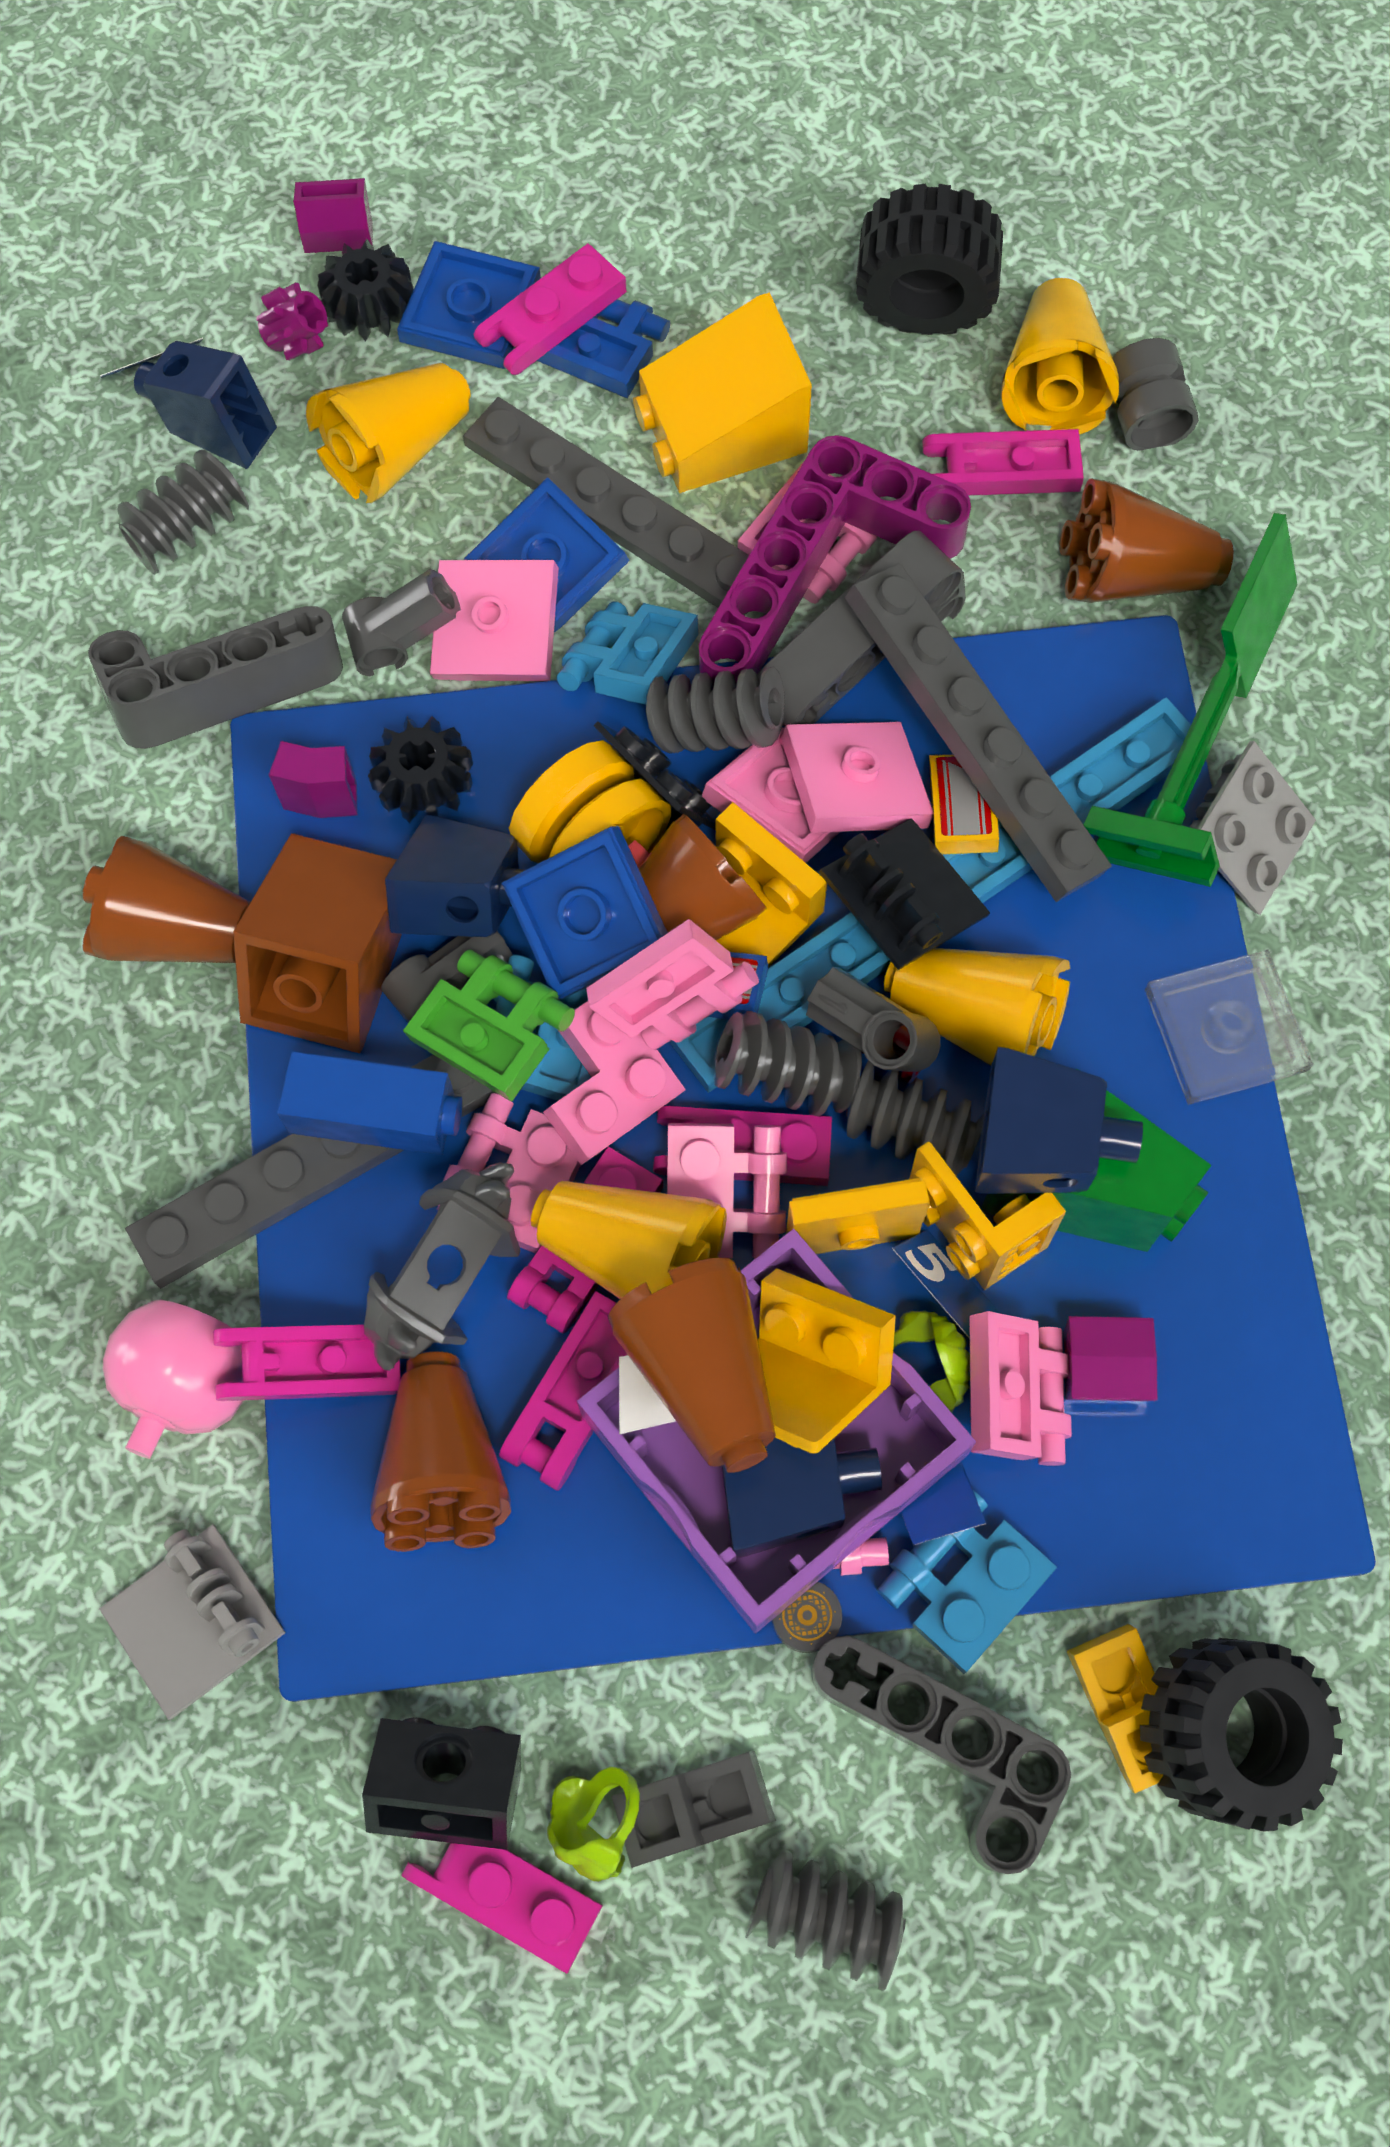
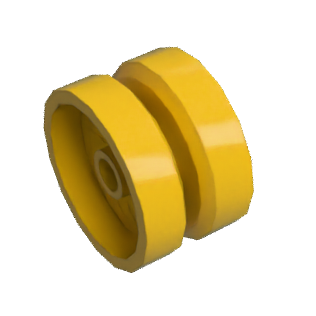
[509,740,671,864]

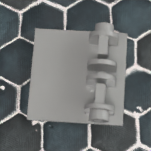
[1190,741,1316,915]
[99,1524,286,1720]

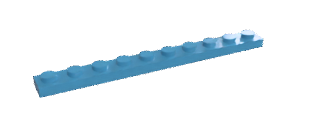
[671,697,1191,1093]

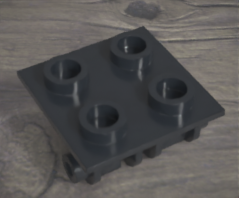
[594,721,716,838]
[819,818,990,970]

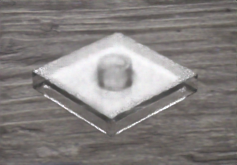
[1145,949,1314,1105]

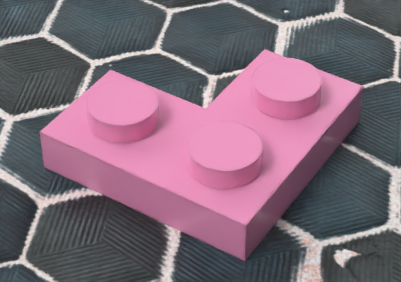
[543,1001,686,1165]

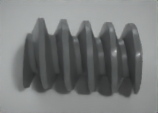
[117,450,249,575]
[646,667,785,754]
[714,1011,862,1117]
[846,1060,984,1176]
[745,1849,906,1991]

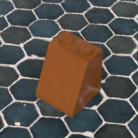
[233,833,402,1053]

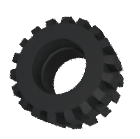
[856,183,1003,335]
[1140,1638,1343,1832]

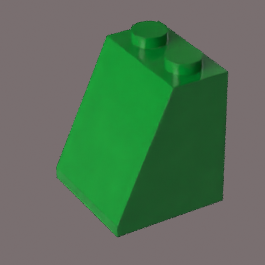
[981,1069,1212,1252]

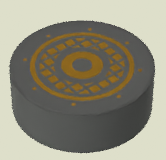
[772,1582,842,1653]

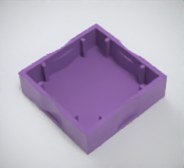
[577,1228,976,1634]

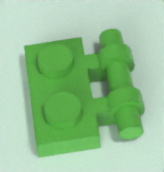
[403,949,575,1102]

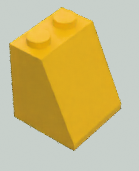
[633,292,812,493]

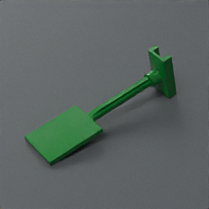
[1083,513,1298,887]

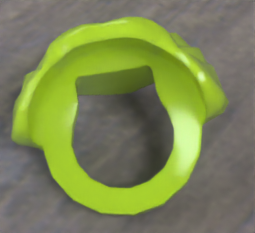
[893,1310,970,1413]
[547,1766,640,1882]

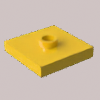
[786,1178,930,1254]

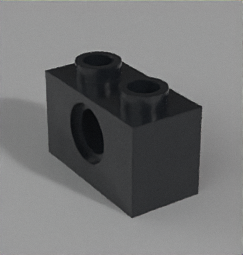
[362,1717,521,1850]

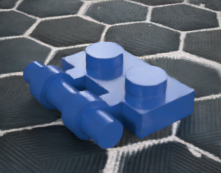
[537,299,670,398]

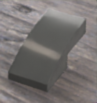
[611,1751,776,1868]

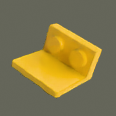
[715,802,827,968]
[909,1141,1066,1290]
[757,1268,896,1454]

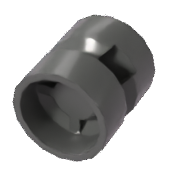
[1112,338,1199,451]

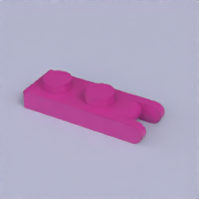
[474,243,627,375]
[922,429,1084,495]
[653,1106,832,1186]
[213,1325,401,1401]
[401,1843,603,1974]

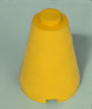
[1002,278,1119,435]
[306,363,471,503]
[884,948,1070,1066]
[531,1181,727,1299]

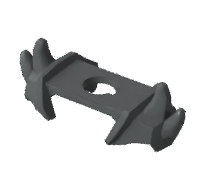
[364,1163,521,1371]

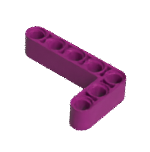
[699,435,971,682]

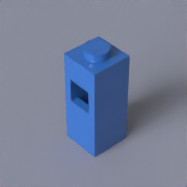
[277,1051,462,1155]

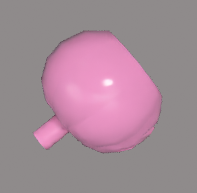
[103,1300,244,1459]

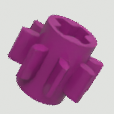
[256,282,328,361]

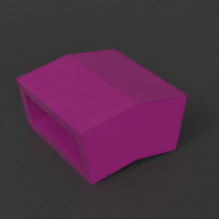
[293,178,373,253]
[269,741,358,818]
[1063,1316,1158,1401]

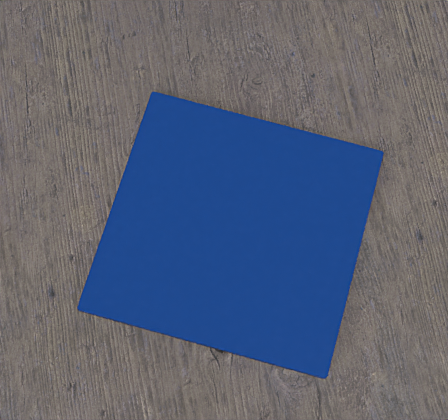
[230,615,1376,1702]

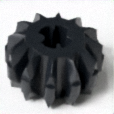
[317,239,414,342]
[368,716,473,823]

